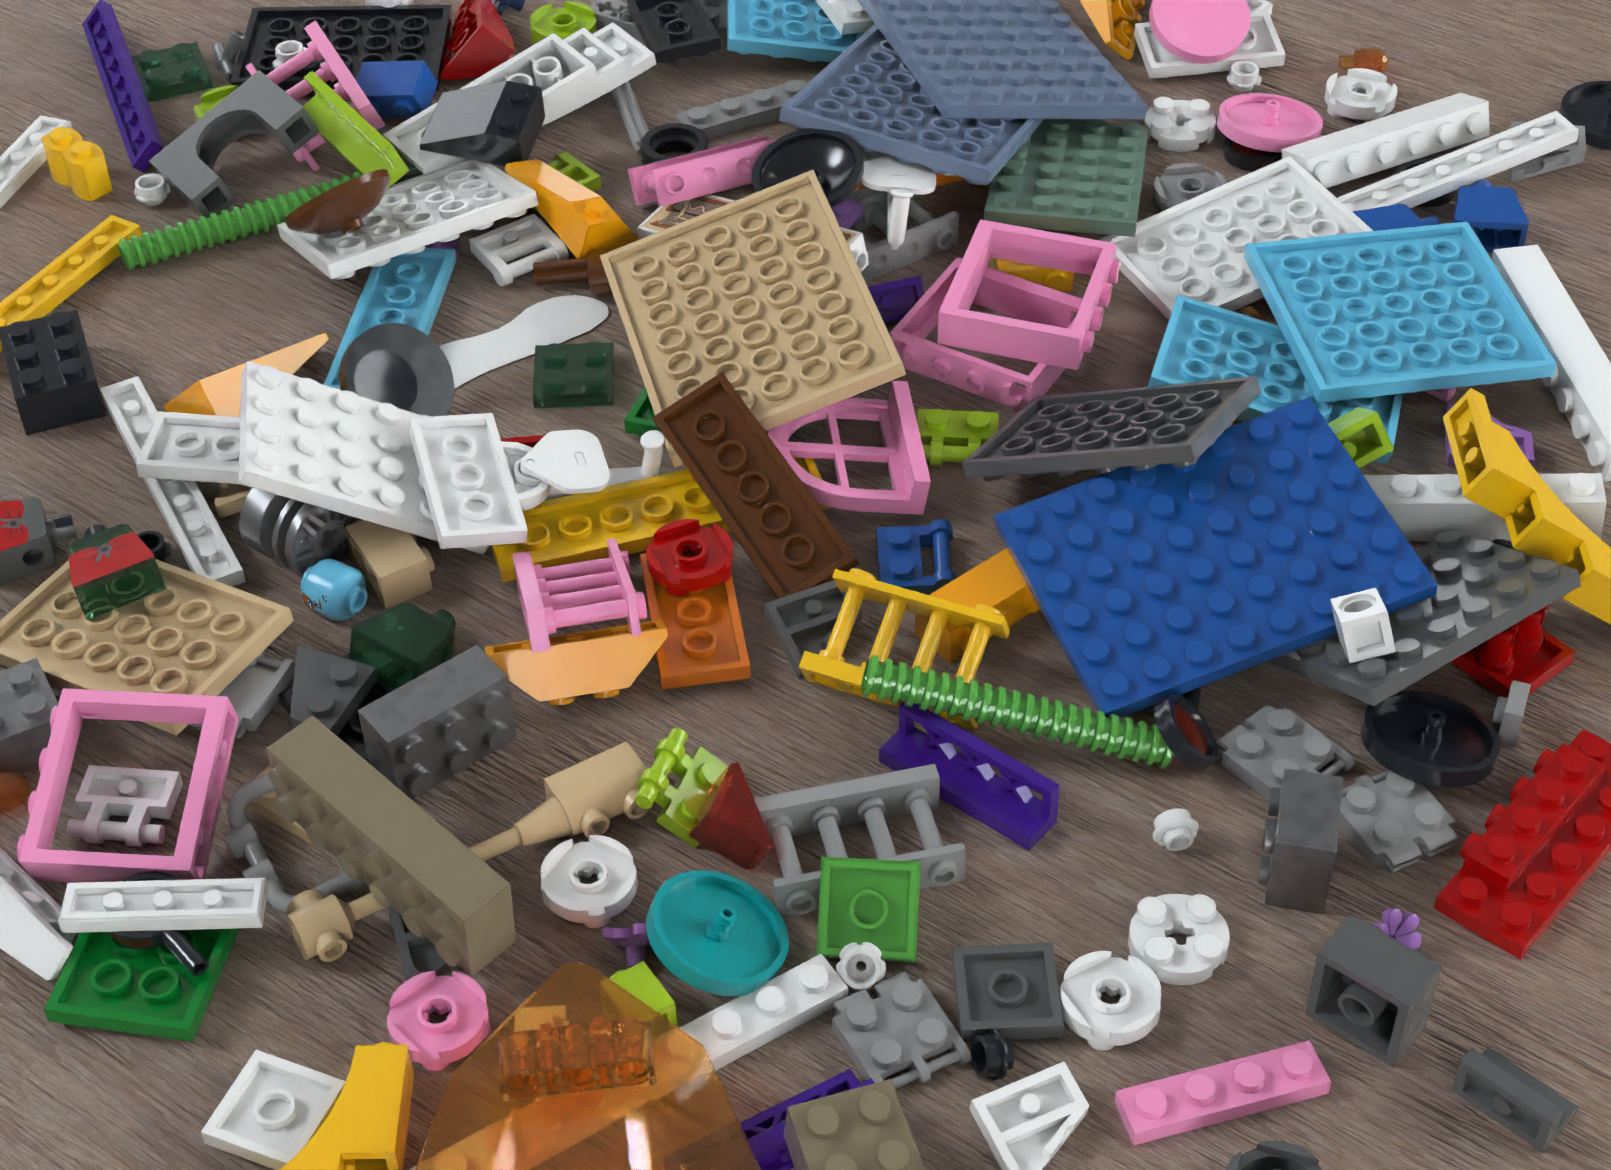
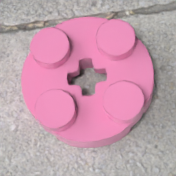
[386,971,491,1071]

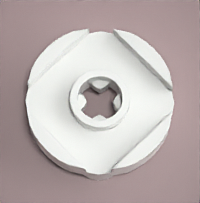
[1324,68,1397,122]
[1144,97,1216,152]
[540,835,638,928]
[1128,894,1230,985]
[1060,951,1161,1051]

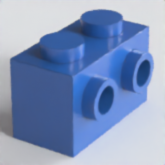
[356,61,438,118]

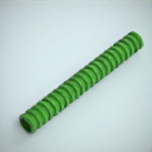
[118,172,361,271]
[861,655,1174,769]

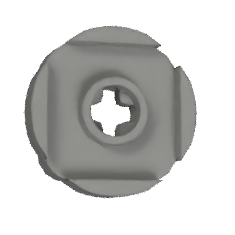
[1153,163,1227,210]

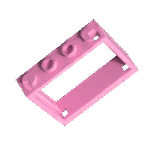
[938,220,1121,370]
[890,257,1094,411]
[17,688,239,883]

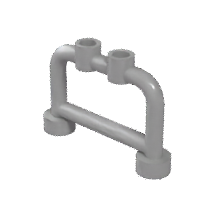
[223,772,365,914]

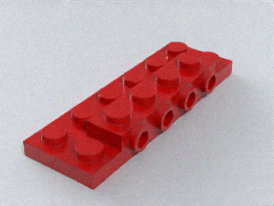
[1434,729,1611,960]

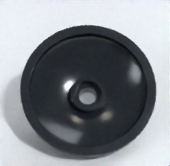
[752,128,864,208]

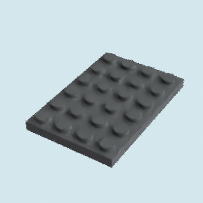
[962,376,1261,481]
[1267,530,1581,706]

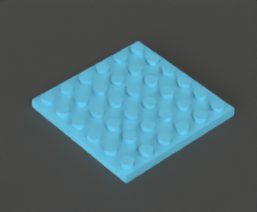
[1244,221,1557,403]

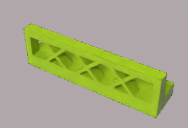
[303,71,409,190]

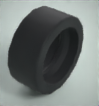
[641,123,708,165]

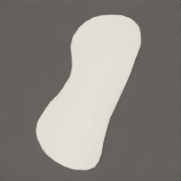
[439,295,609,389]

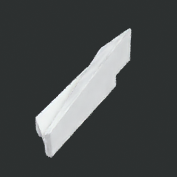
[0,848,76,981]

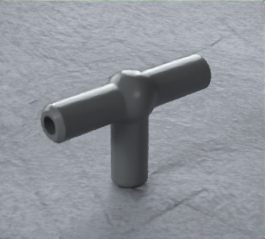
[212,31,246,83]

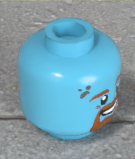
[300,559,367,622]

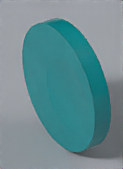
[646,870,789,996]

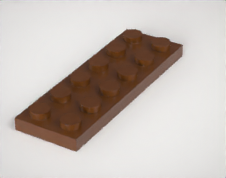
[652,372,859,599]

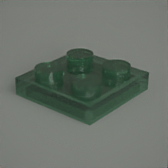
[131,42,213,103]
[532,342,615,408]

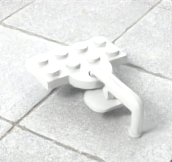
[1134,11,1286,79]
[858,145,954,250]
[409,413,665,549]

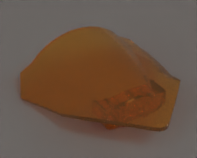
[416,961,761,1170]

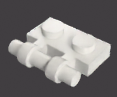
[67,765,183,847]

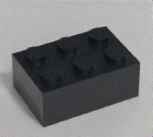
[0,309,106,436]

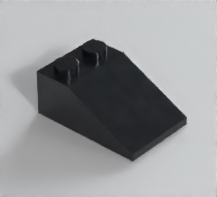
[419,81,545,166]

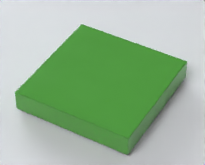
[816,856,921,962]

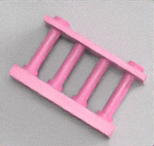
[245,20,385,172]
[627,136,780,207]
[512,538,647,653]

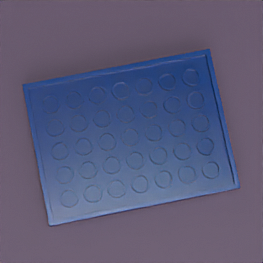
[994,397,1438,718]

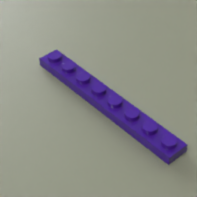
[82,0,164,173]

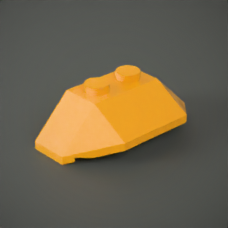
[484,619,668,706]

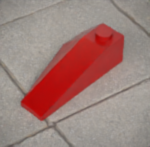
[440,0,515,81]

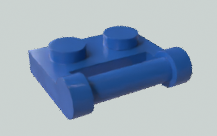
[876,519,957,595]

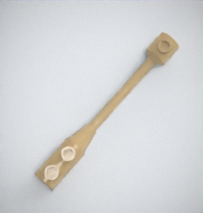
[286,741,650,962]

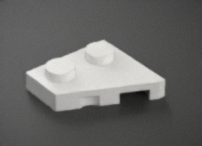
[969,1061,1089,1170]

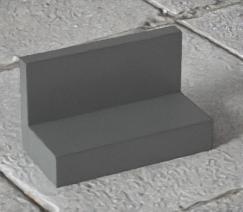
[1452,1047,1578,1152]

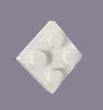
[201,1050,346,1170]

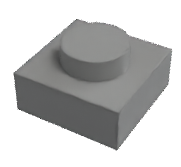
[1492,680,1531,748]

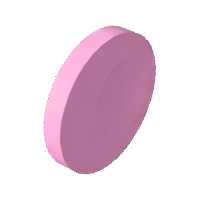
[1149,0,1251,64]
[1217,93,1323,152]

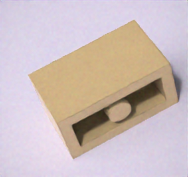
[345,520,435,609]

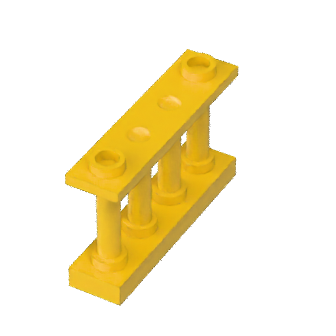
[799,568,1010,731]

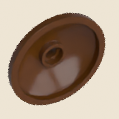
[285,169,391,235]

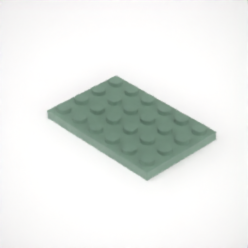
[984,119,1149,237]

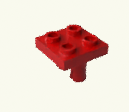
[1451,605,1576,698]

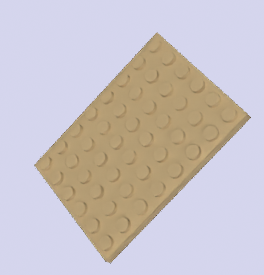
[600,170,907,468]

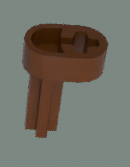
[533,249,612,296]

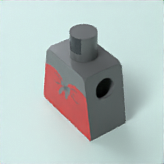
[0,497,77,586]

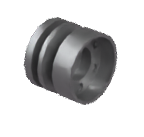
[239,488,356,576]

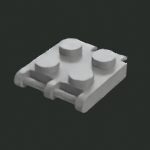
[188,652,295,738]
[1216,704,1355,801]
[1339,770,1457,873]
[832,972,972,1089]

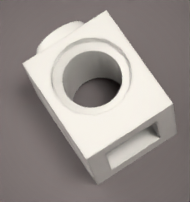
[1330,588,1396,663]

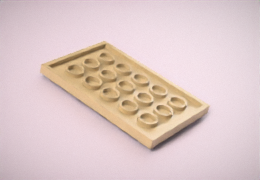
[0,537,294,736]

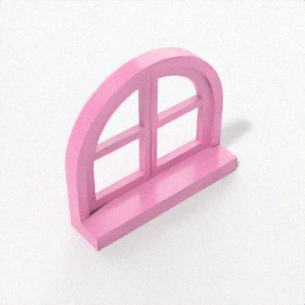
[768,380,931,515]

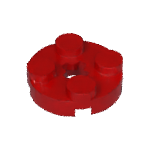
[646,519,734,597]

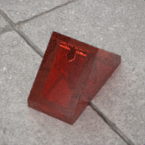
[688,762,774,870]

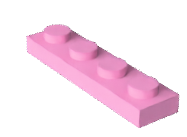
[1114,1040,1331,1146]

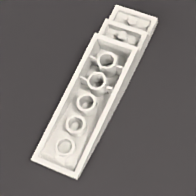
[383,22,656,175]

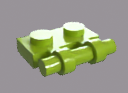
[917,409,999,466]
[635,728,738,848]

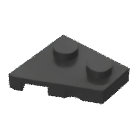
[290,645,378,736]

